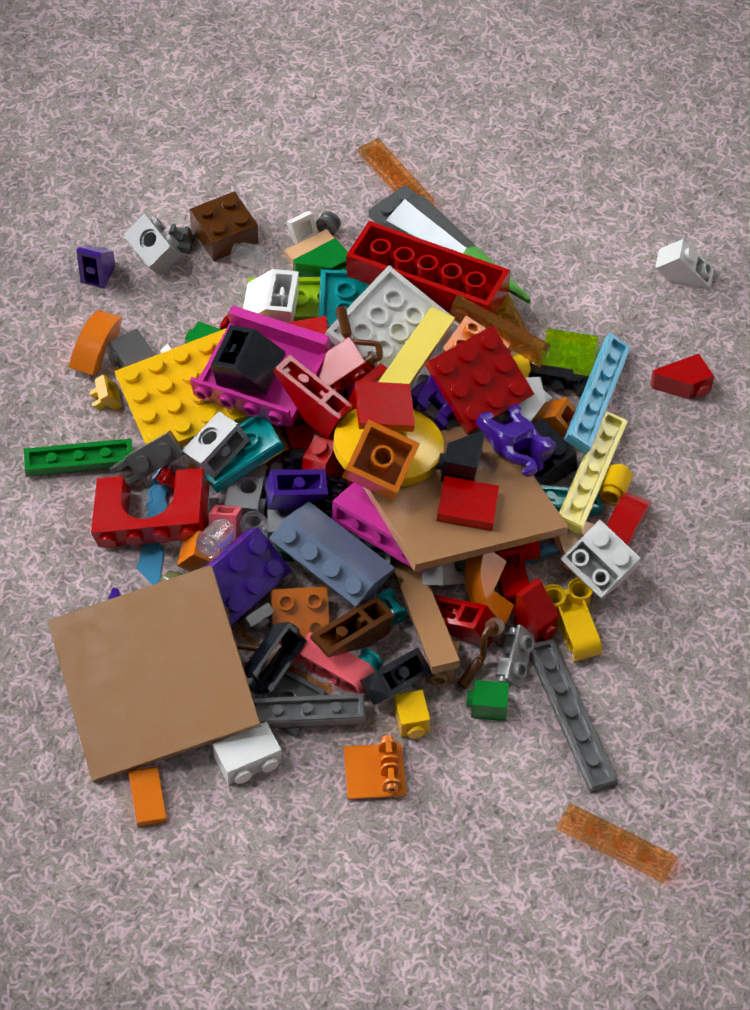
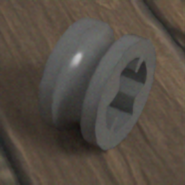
[316,211,341,236]

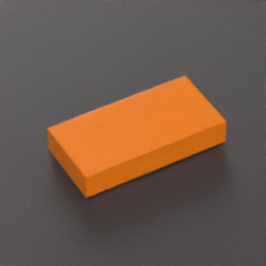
[128,766,167,827]

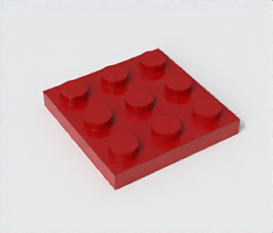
[424,325,534,434]

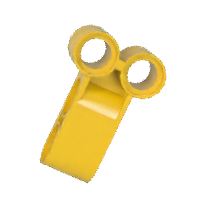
[545,578,602,662]

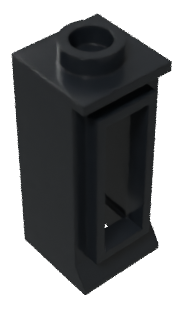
[244,622,307,694]

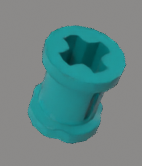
[377,589,408,626]

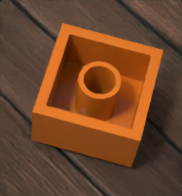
[342,420,420,501]

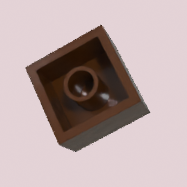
[190,191,258,261]

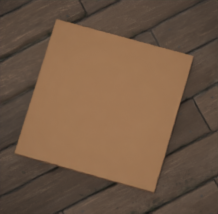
[363,419,568,571]
[48,565,261,782]

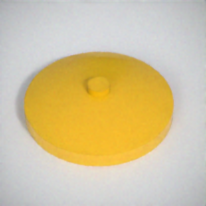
[333,409,444,486]

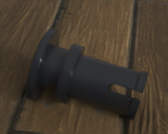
[280,448,306,470]

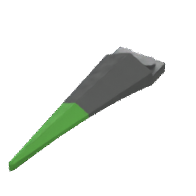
[368,185,531,304]

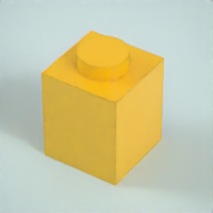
[394,690,430,739]

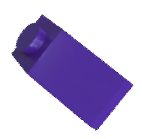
[76,245,115,289]
[265,469,328,510]

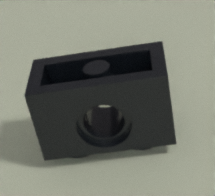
[360,647,432,705]

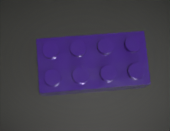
[204,527,292,625]

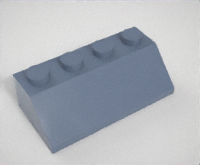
[269,502,395,608]

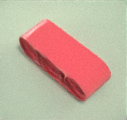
[294,632,375,694]

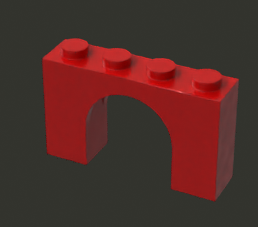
[91,468,210,548]

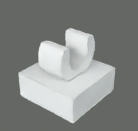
[287,211,319,244]

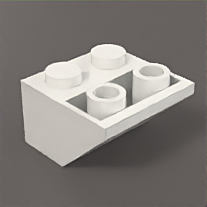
[243,269,299,323]
[560,520,641,599]

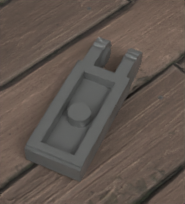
[109,430,184,485]

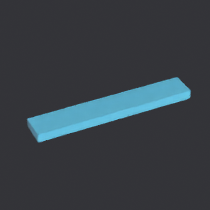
[564,333,631,455]

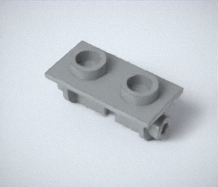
[495,625,535,688]

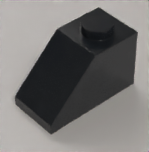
[437,431,485,482]

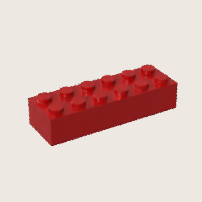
[346,221,510,326]

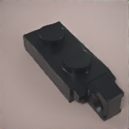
[528,362,589,395]

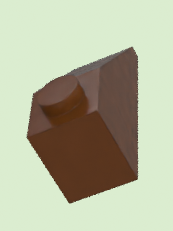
[310,595,394,658]

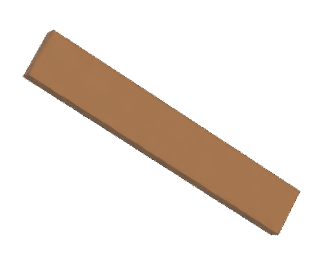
[390,555,460,674]

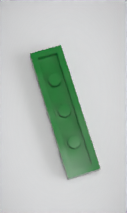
[23,438,133,477]

